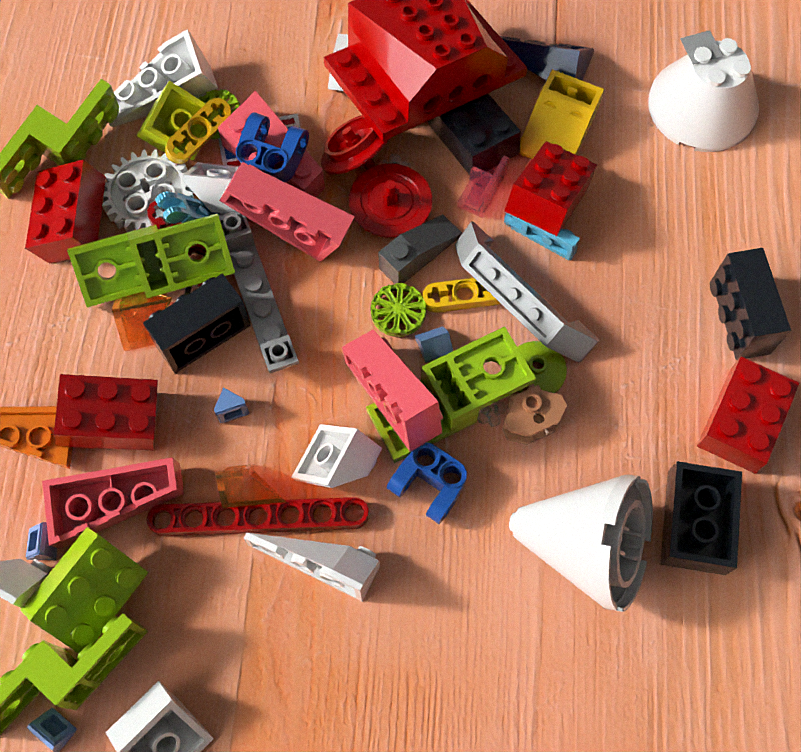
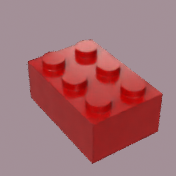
[504,141,597,236]
[25,159,106,264]
[697,356,800,474]
[54,374,158,451]

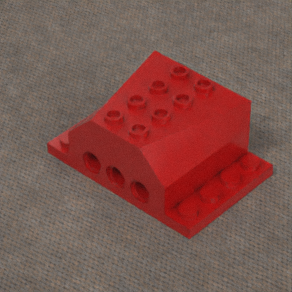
[324,0,527,142]

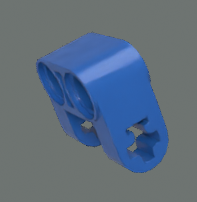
[235,112,309,182]
[386,443,467,524]

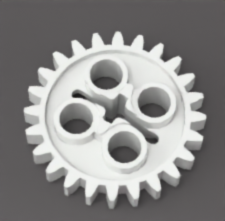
[102,149,194,232]

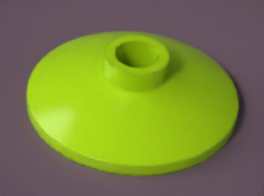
[517,341,567,393]

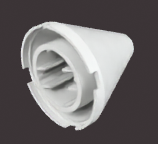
[509,474,653,612]

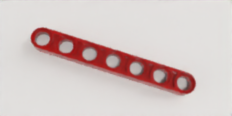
[146,497,369,536]

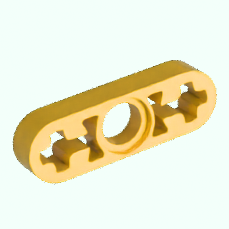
[165,98,231,164]
[423,278,501,313]

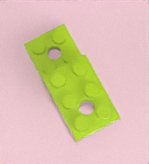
[0,79,120,199]
[67,214,235,308]
[366,326,536,463]
[0,613,148,735]

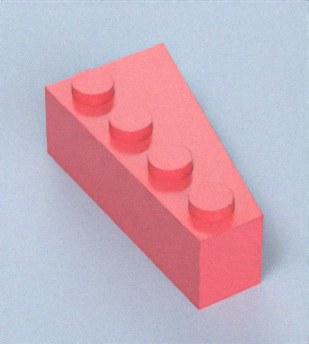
[218,91,325,197]
[219,162,355,262]
[342,329,443,452]
[42,457,184,549]

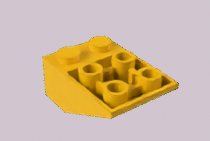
[520,69,604,159]

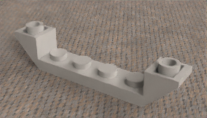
[219,211,299,373]
[455,222,600,362]

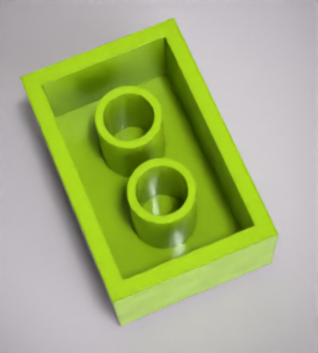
[20,527,149,654]

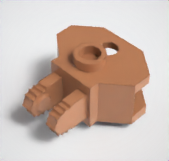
[502,384,567,445]

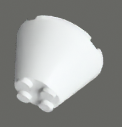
[648,38,759,152]

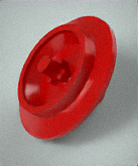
[321,115,389,174]
[349,164,432,238]

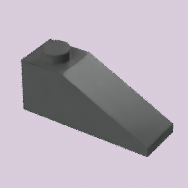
[378,214,462,284]

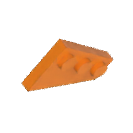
[0,406,73,469]

